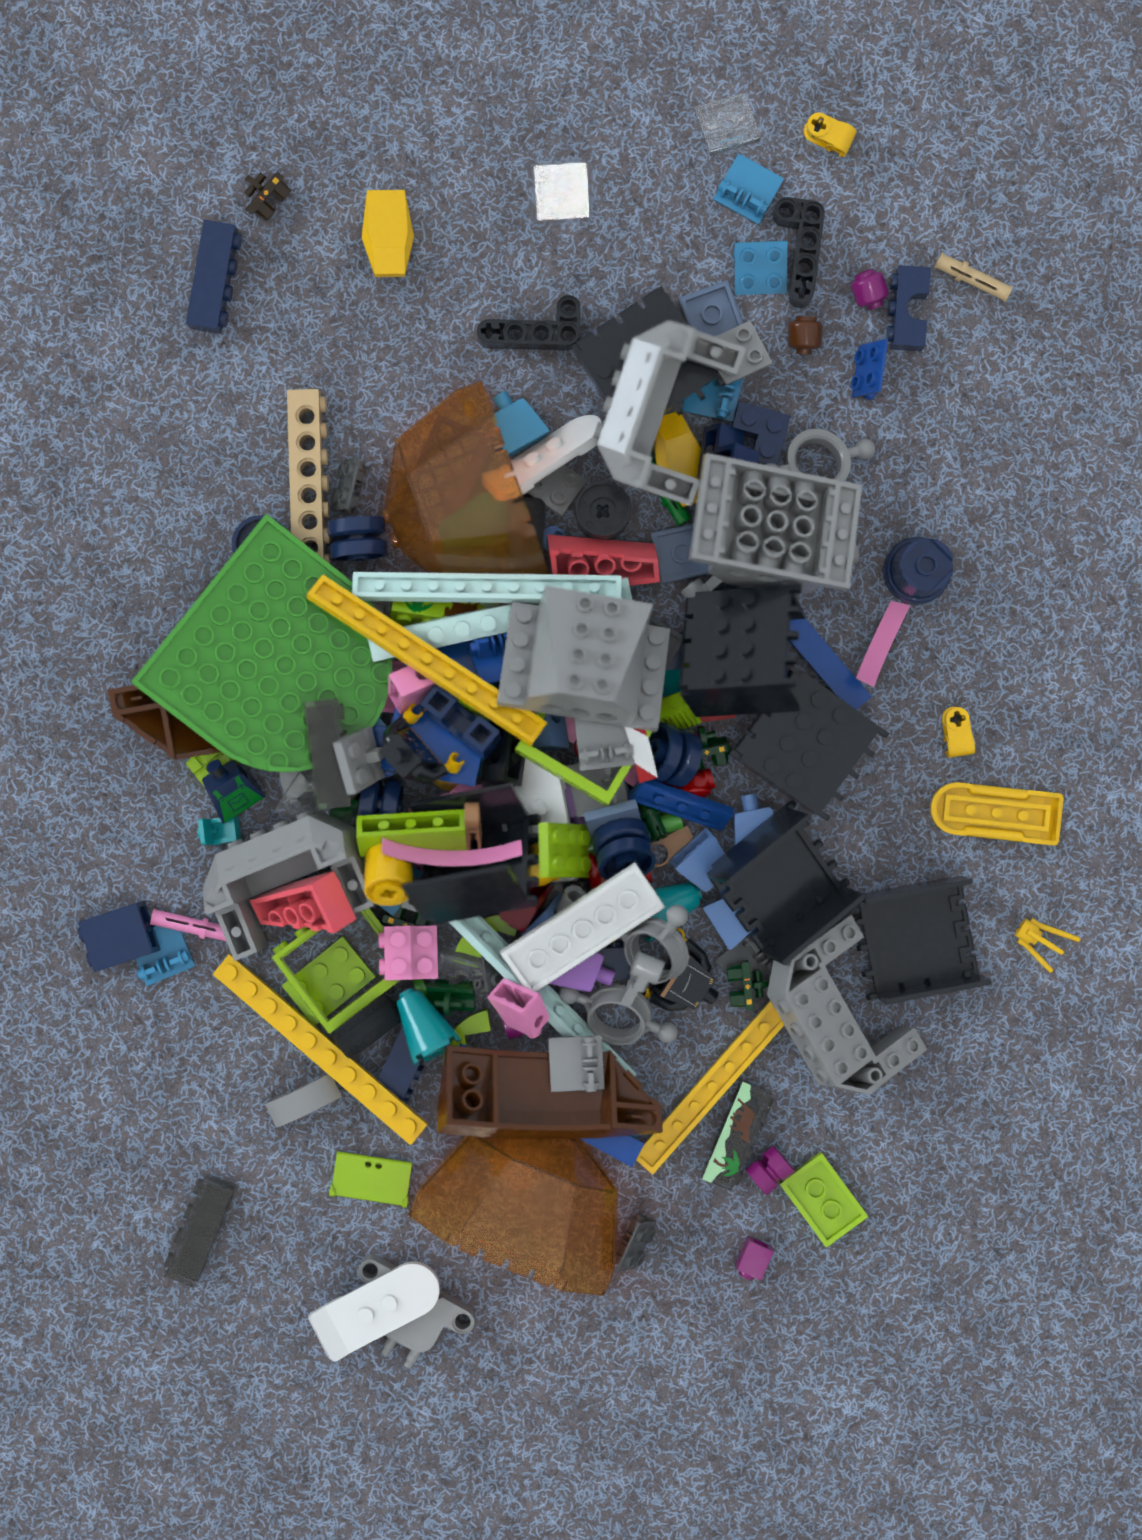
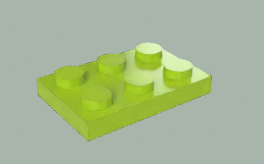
[538,823,591,878]
[282,936,376,1026]
[779,1151,868,1248]

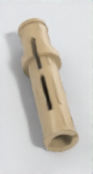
[934,252,1013,302]

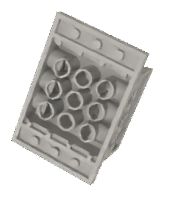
[689,453,862,593]
[496,585,670,732]

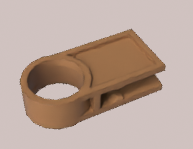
[465,802,482,850]
[651,826,693,867]

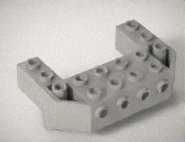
[593,321,746,506]
[203,810,377,961]
[767,915,927,1094]

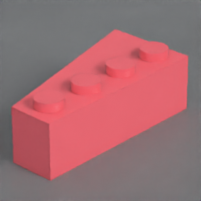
[547,535,660,586]
[249,871,357,933]

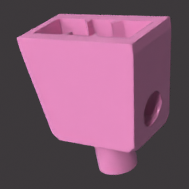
[387,666,436,715]
[487,978,549,1038]

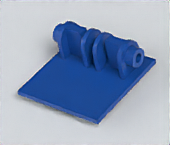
[851,339,888,400]
[468,633,507,684]

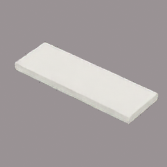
[500,862,665,992]

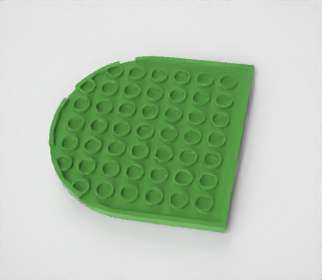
[131,514,393,772]

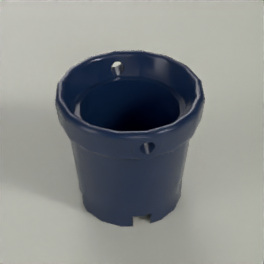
[882,536,953,605]

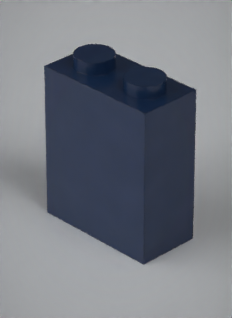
[78,900,161,972]

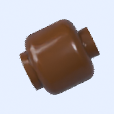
[787,316,823,355]

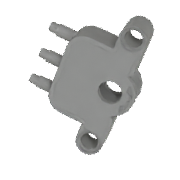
[358,1254,476,1369]

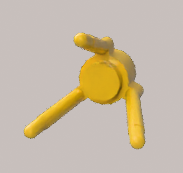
[1014,918,1081,973]

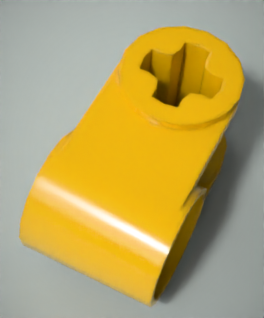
[804,112,857,157]
[942,707,975,758]

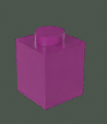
[735,1236,774,1281]

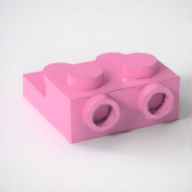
[378,925,438,980]

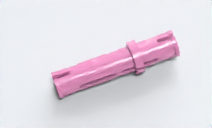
[150,909,227,942]

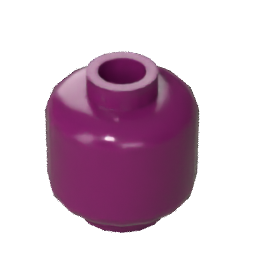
[851,268,889,310]

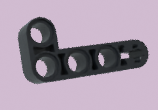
[773,197,825,308]
[477,295,580,350]

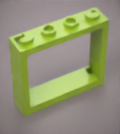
[515,712,652,807]
[271,908,400,1034]

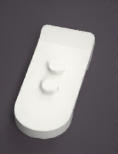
[482,415,602,501]
[514,758,579,882]
[308,1261,440,1361]

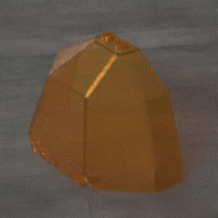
[381,381,549,574]
[408,1135,618,1296]

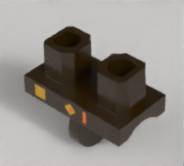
[244,172,291,221]

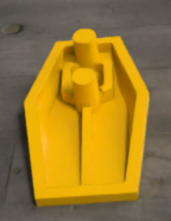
[362,190,414,277]
[654,412,701,508]

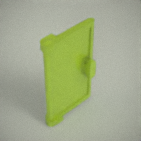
[329,1151,412,1208]

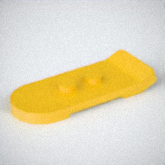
[930,782,1064,846]

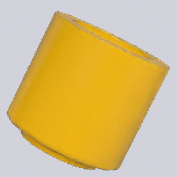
[364,843,413,906]

